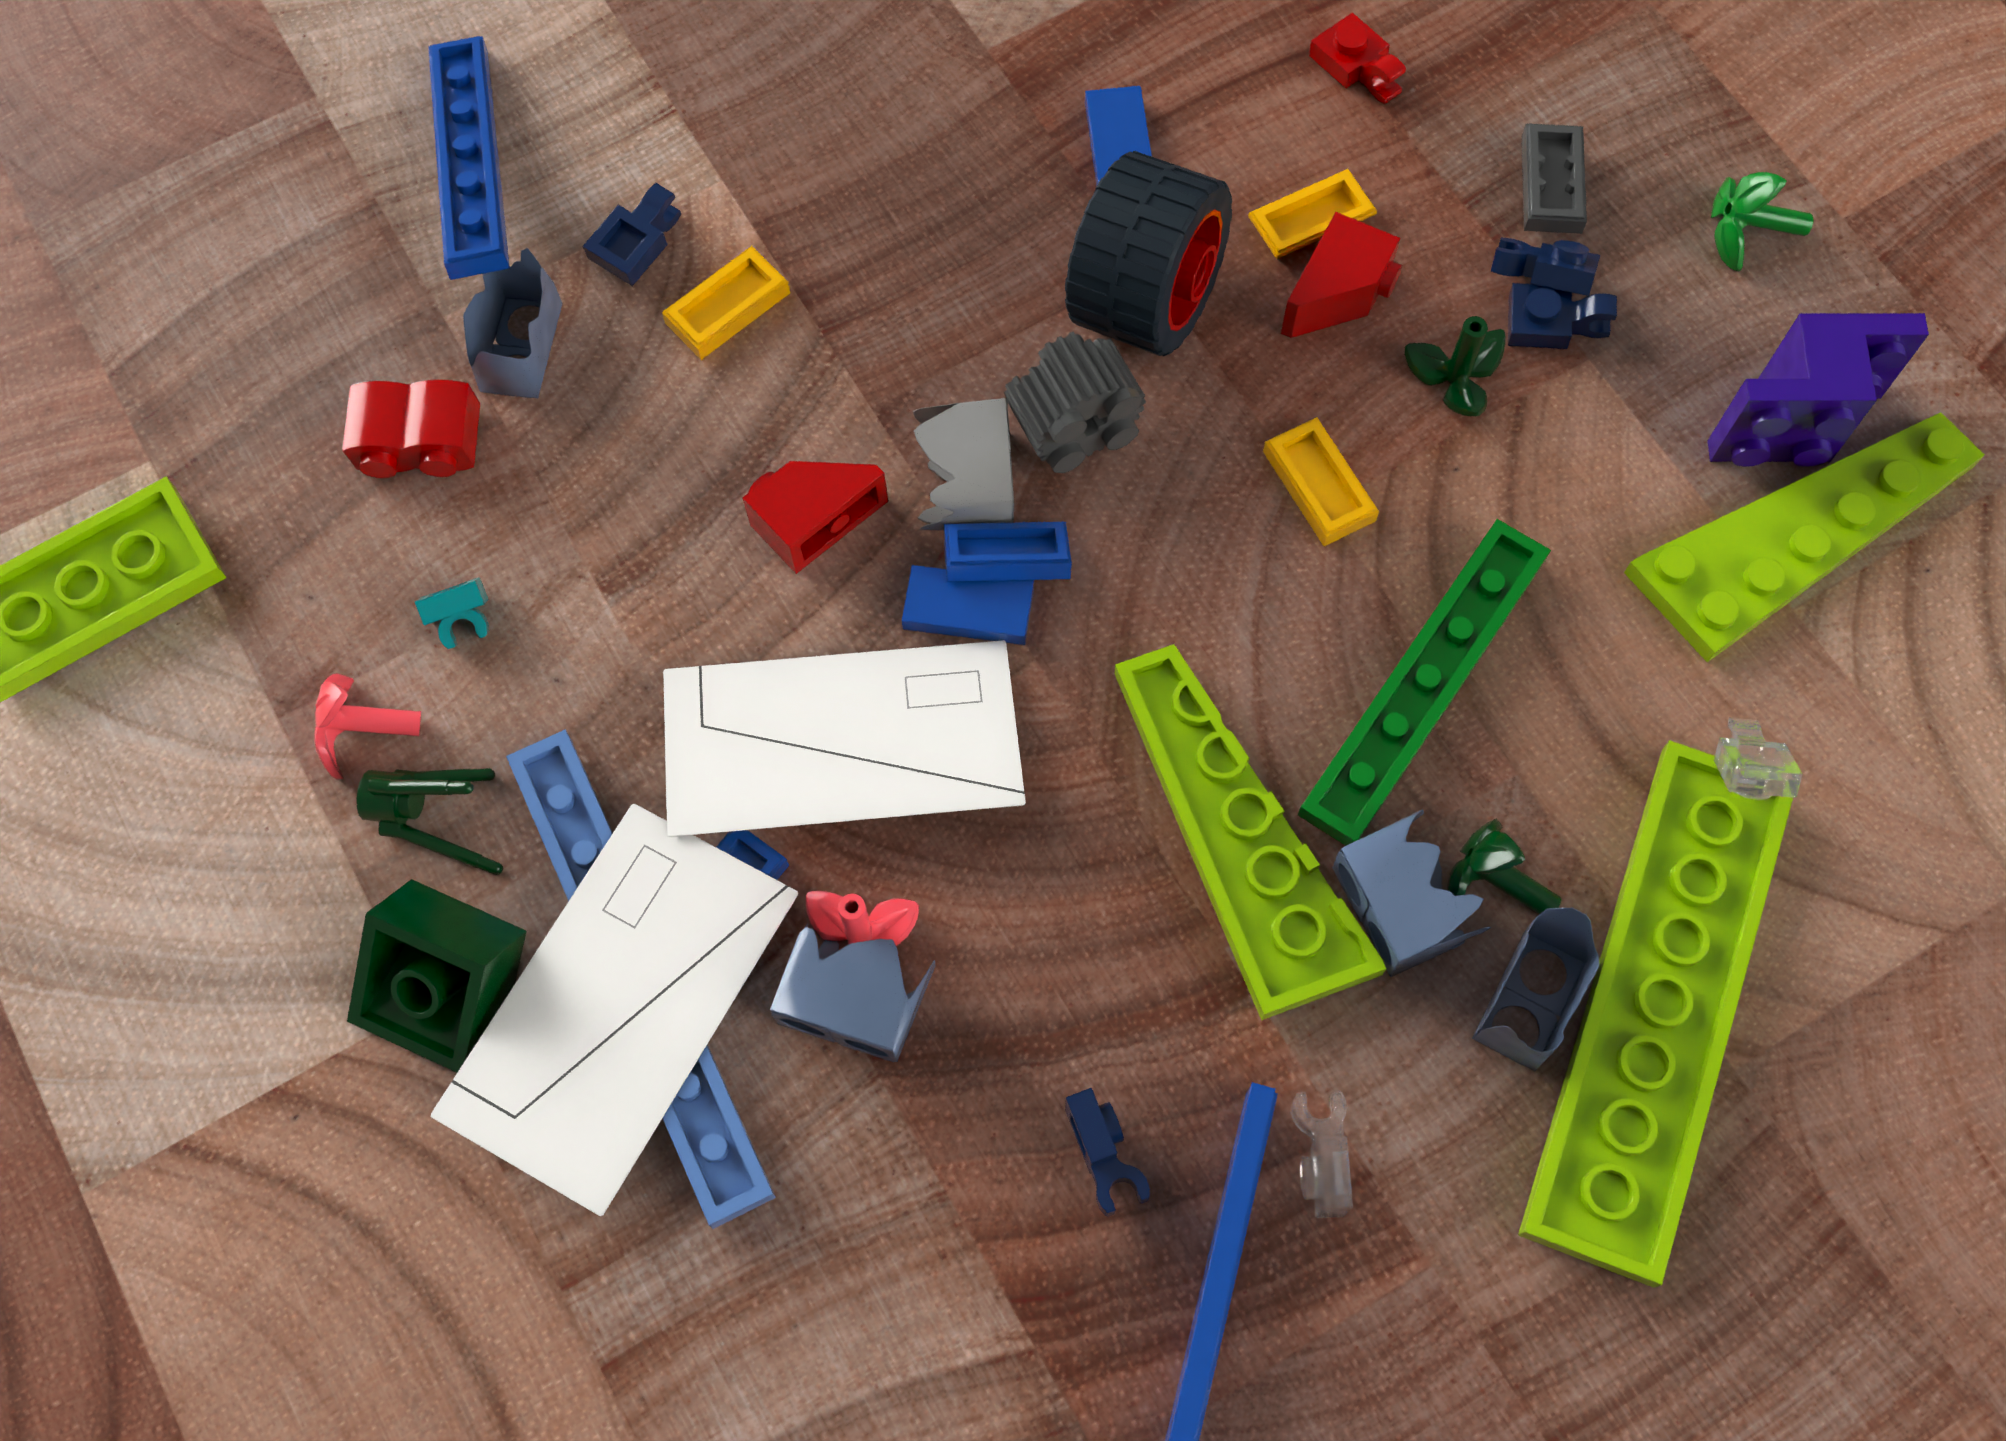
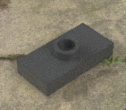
[1521,123,1587,234]

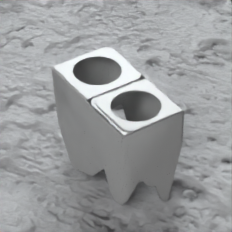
[913,398,1014,530]

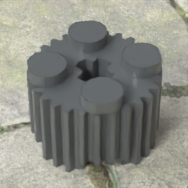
[1004,332,1146,473]

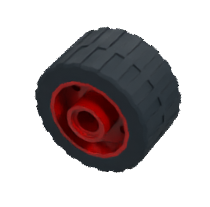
[1065,151,1232,356]

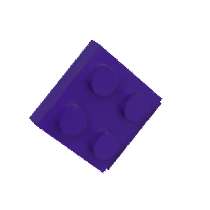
[1707,313,1929,467]

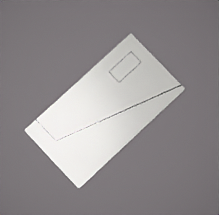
[663,640,1026,837]
[431,804,798,1216]

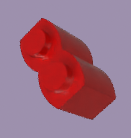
[342,380,480,478]

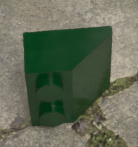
[347,879,527,1073]

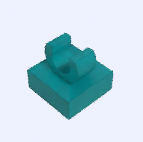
[415,577,489,649]

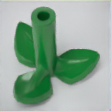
[1711,172,1814,271]

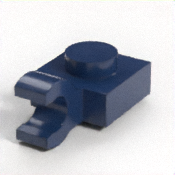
[582,183,681,286]
[1508,283,1617,349]
[1065,1087,1150,1217]

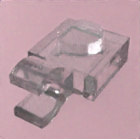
[1714,717,1803,800]
[1291,1091,1353,1218]

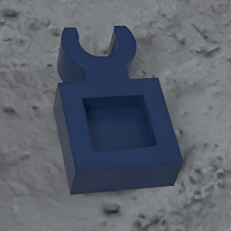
[1491,238,1601,296]

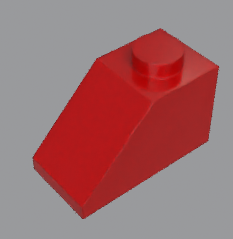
[1281,211,1403,338]
[742,461,889,574]

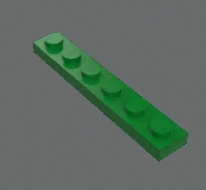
[1298,519,1551,846]

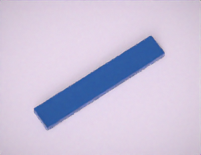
[428,36,510,280]
[1165,1082,1278,1441]

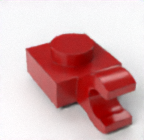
[1309,12,1406,104]

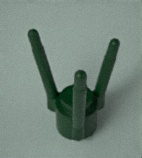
[356,768,503,875]

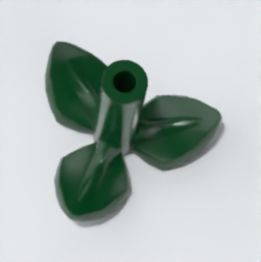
[1404,316,1505,417]
[1447,819,1561,914]

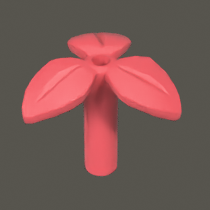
[314,673,421,780]
[806,891,919,946]

